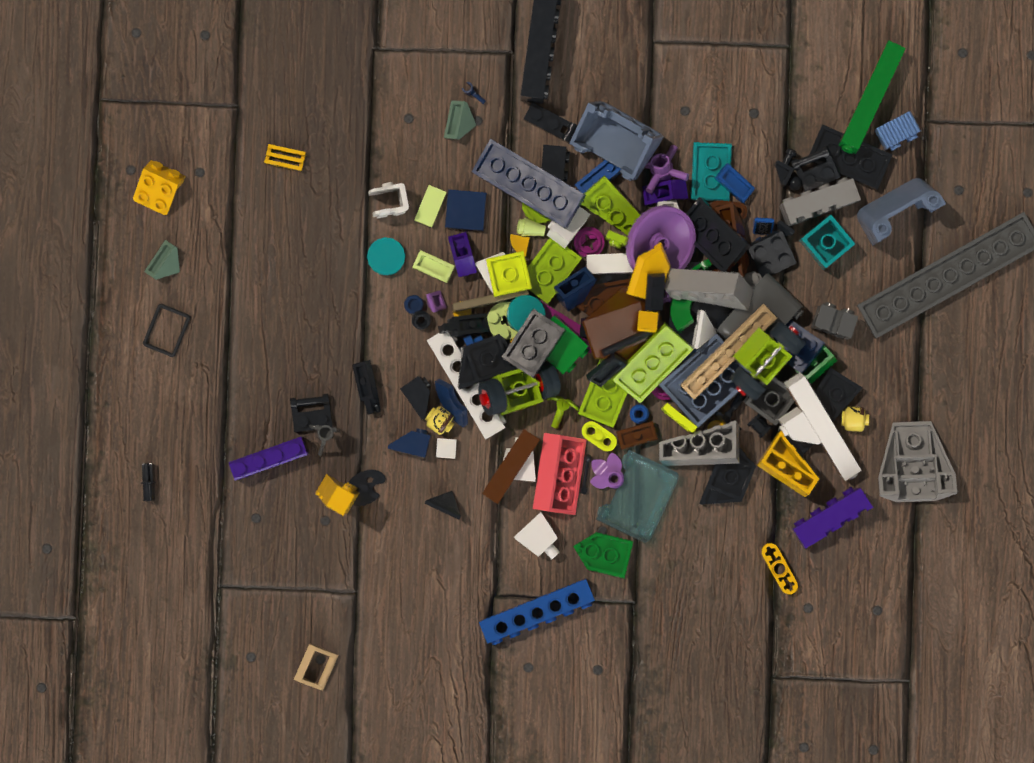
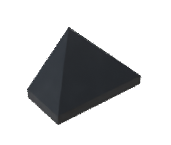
[424,491,461,520]

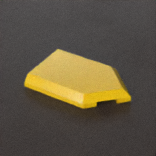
[626,242,671,299]

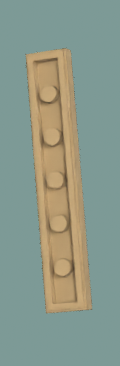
[680,304,778,400]

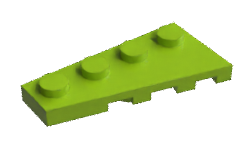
[581,175,641,235]

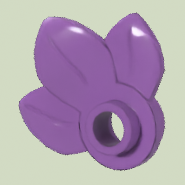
[590,453,624,489]

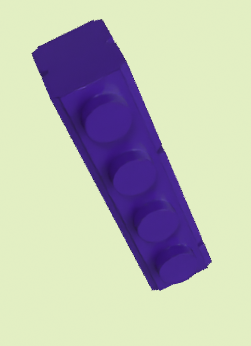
[228,437,309,480]

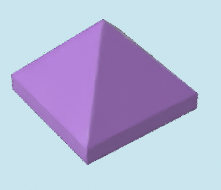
[426,291,446,312]

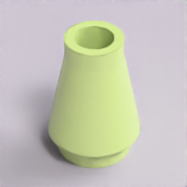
[516,218,546,236]

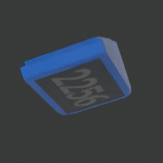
[753,218,774,235]

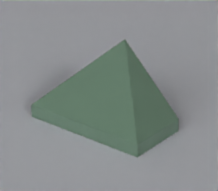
[444,100,476,139]
[144,240,180,280]

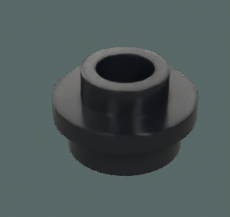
[411,310,431,329]

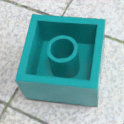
[799,215,855,270]

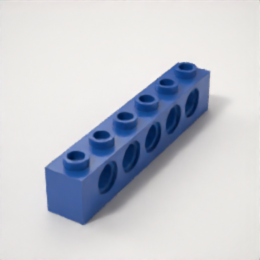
[479,578,595,645]

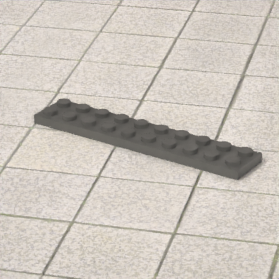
[856,212,1034,339]

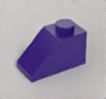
[642,180,688,205]
[448,232,477,277]

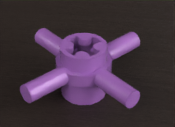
[645,145,689,194]

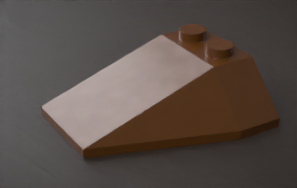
[582,285,663,360]

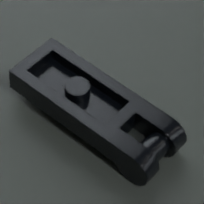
[523,102,578,143]

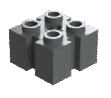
[810,302,858,340]

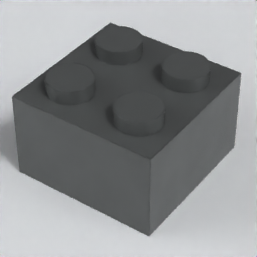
[743,377,794,426]

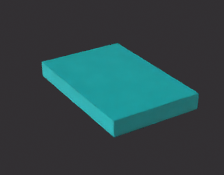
[691,142,732,201]

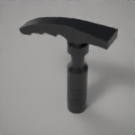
[715,392,747,430]

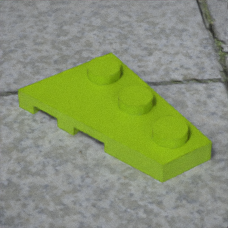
[606,230,628,249]

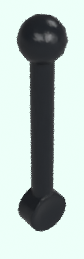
[579,454,592,494]

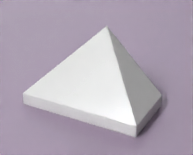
[692,310,717,349]

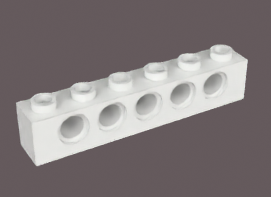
[427,333,507,439]

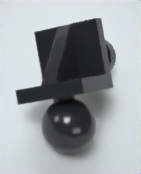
[774,148,802,191]

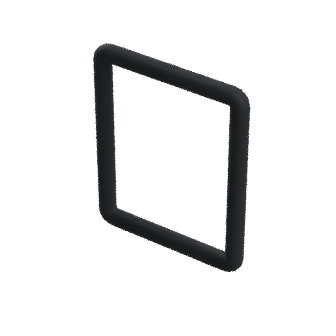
[143,304,191,357]

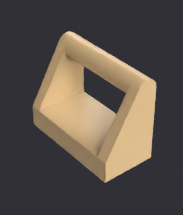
[294,643,339,691]

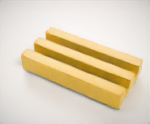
[264,144,306,171]

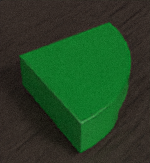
[691,259,712,271]

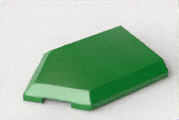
[573,532,633,579]

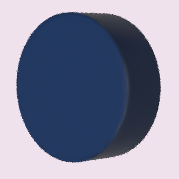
[404,295,423,314]

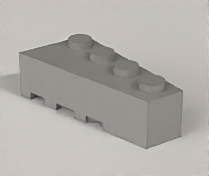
[779,177,861,227]

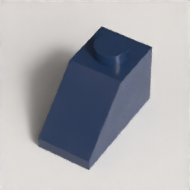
[554,267,596,312]
[388,428,431,458]

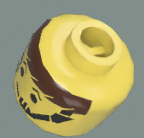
[425,406,454,435]
[841,406,869,432]

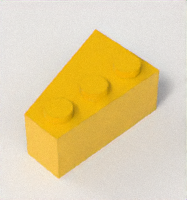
[757,431,819,497]
[315,474,359,515]

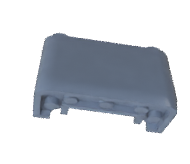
[569,101,664,181]
[857,178,946,246]

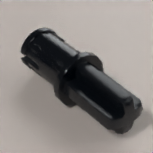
[141,463,156,501]

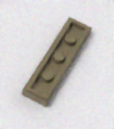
[452,290,529,313]

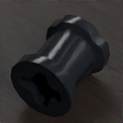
[747,413,772,438]

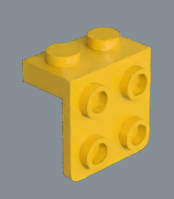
[133,160,185,215]

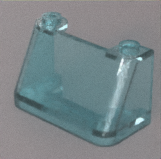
[596,450,679,542]

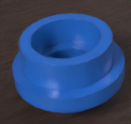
[630,404,649,424]

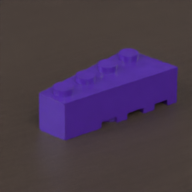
[791,487,873,549]

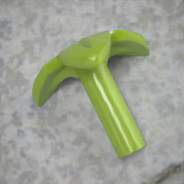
[547,396,579,429]

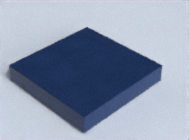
[445,189,486,231]

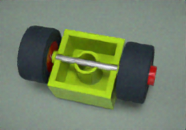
[730,321,806,401]
[478,362,561,416]

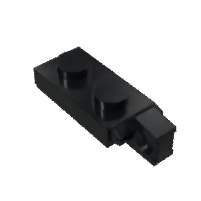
[438,313,490,337]
[352,360,381,415]

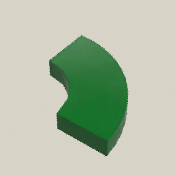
[670,299,694,333]

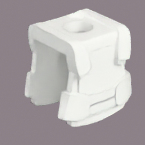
[368,182,409,219]

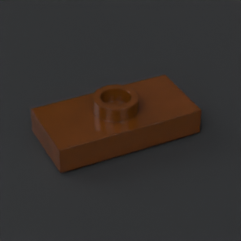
[616,421,658,450]

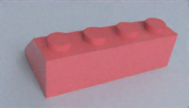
[533,433,587,515]

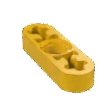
[761,543,798,594]

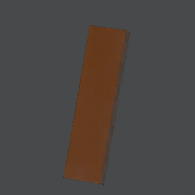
[482,429,540,504]

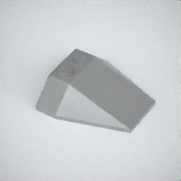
[878,421,958,502]

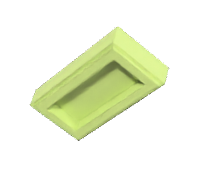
[414,185,447,228]
[412,250,455,283]

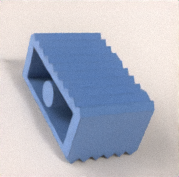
[874,111,921,151]

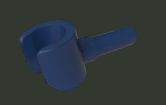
[462,82,486,104]

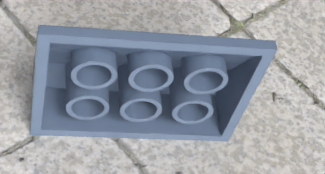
[659,333,751,429]

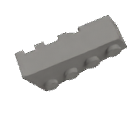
[664,268,754,311]
[659,420,739,466]

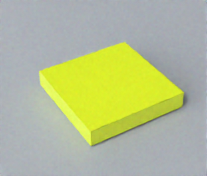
[486,251,532,297]
[661,403,697,433]

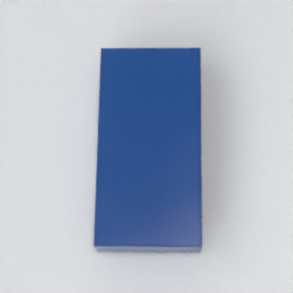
[715,163,755,203]

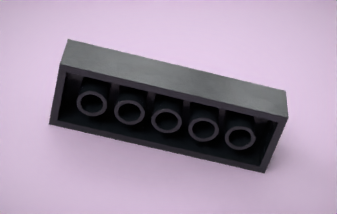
[520,0,561,104]

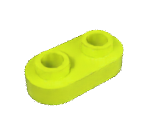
[582,421,617,452]

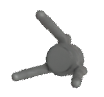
[309,425,340,456]

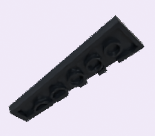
[786,368,863,458]

